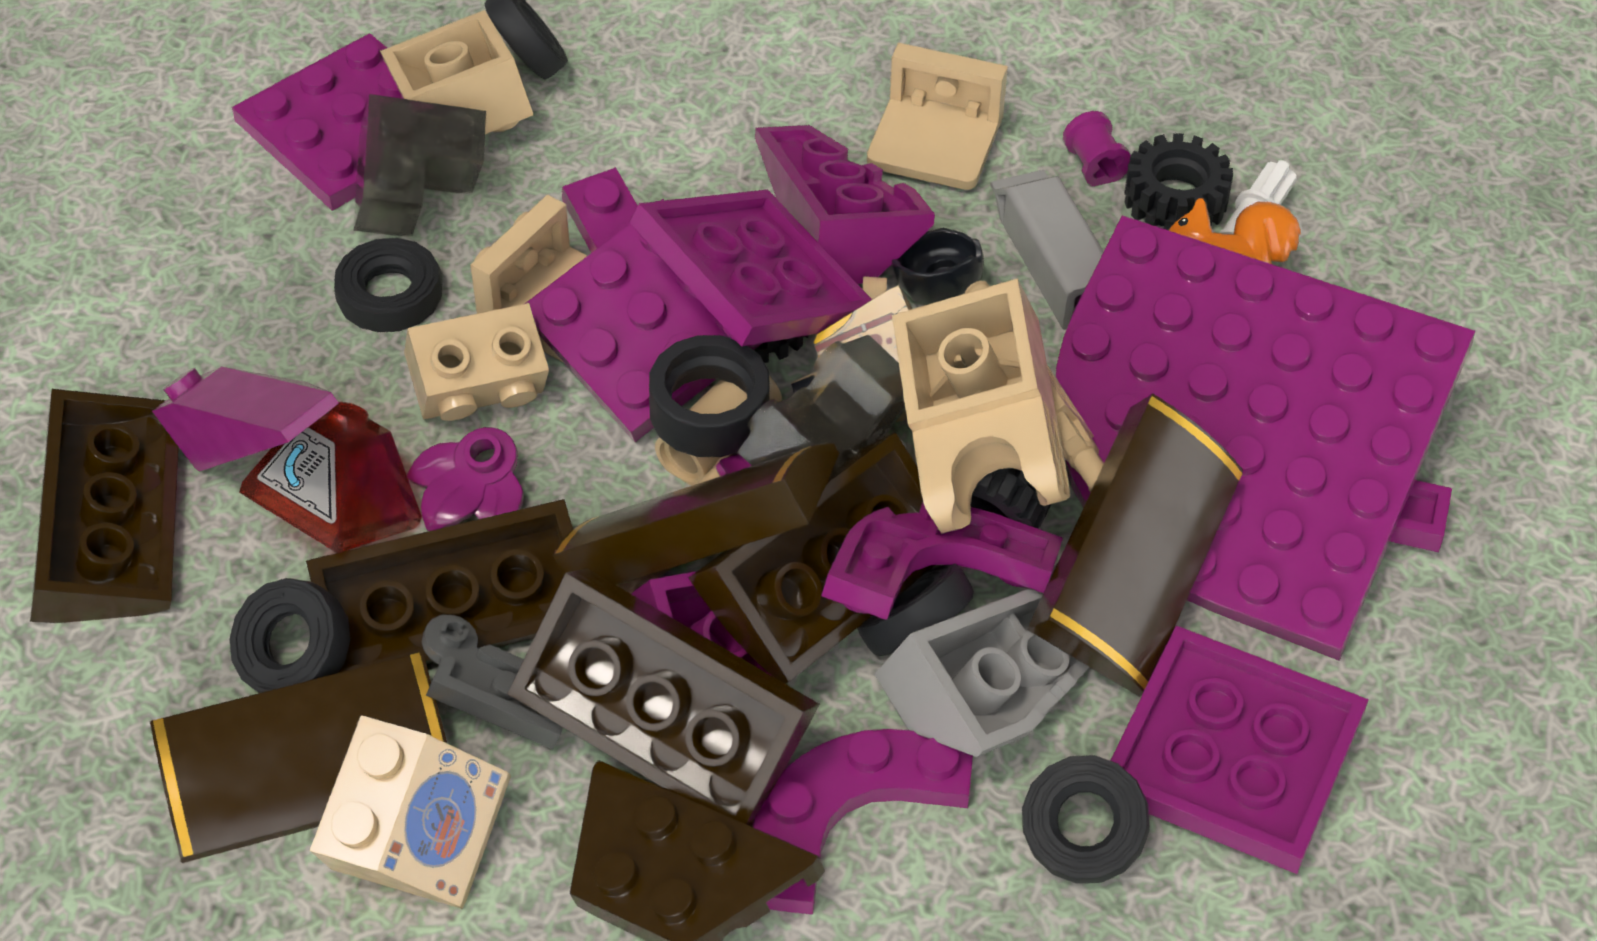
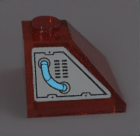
[239,402,422,553]

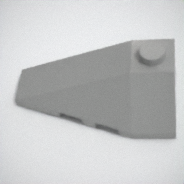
[874,582,1089,757]

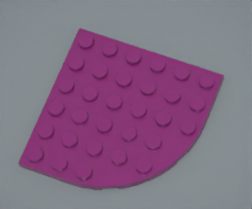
[1055,215,1475,661]

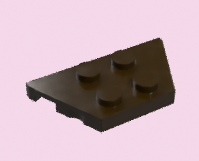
[569,760,825,941]

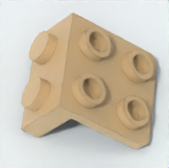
[867,42,1008,190]
[470,194,587,363]

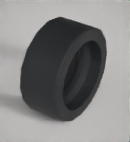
[649,335,770,457]

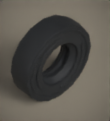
[484,0,568,80]
[334,238,442,333]
[857,564,974,656]
[229,578,350,693]
[1022,755,1150,884]

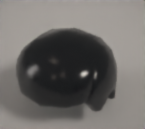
[891,228,984,305]

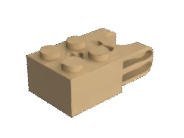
[892,278,1070,534]

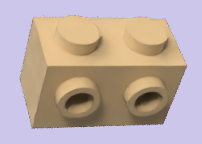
[404,303,549,421]

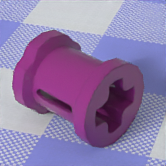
[1062,111,1131,187]

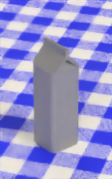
[990,169,1104,330]

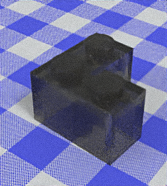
[353,94,486,236]
[738,334,905,471]

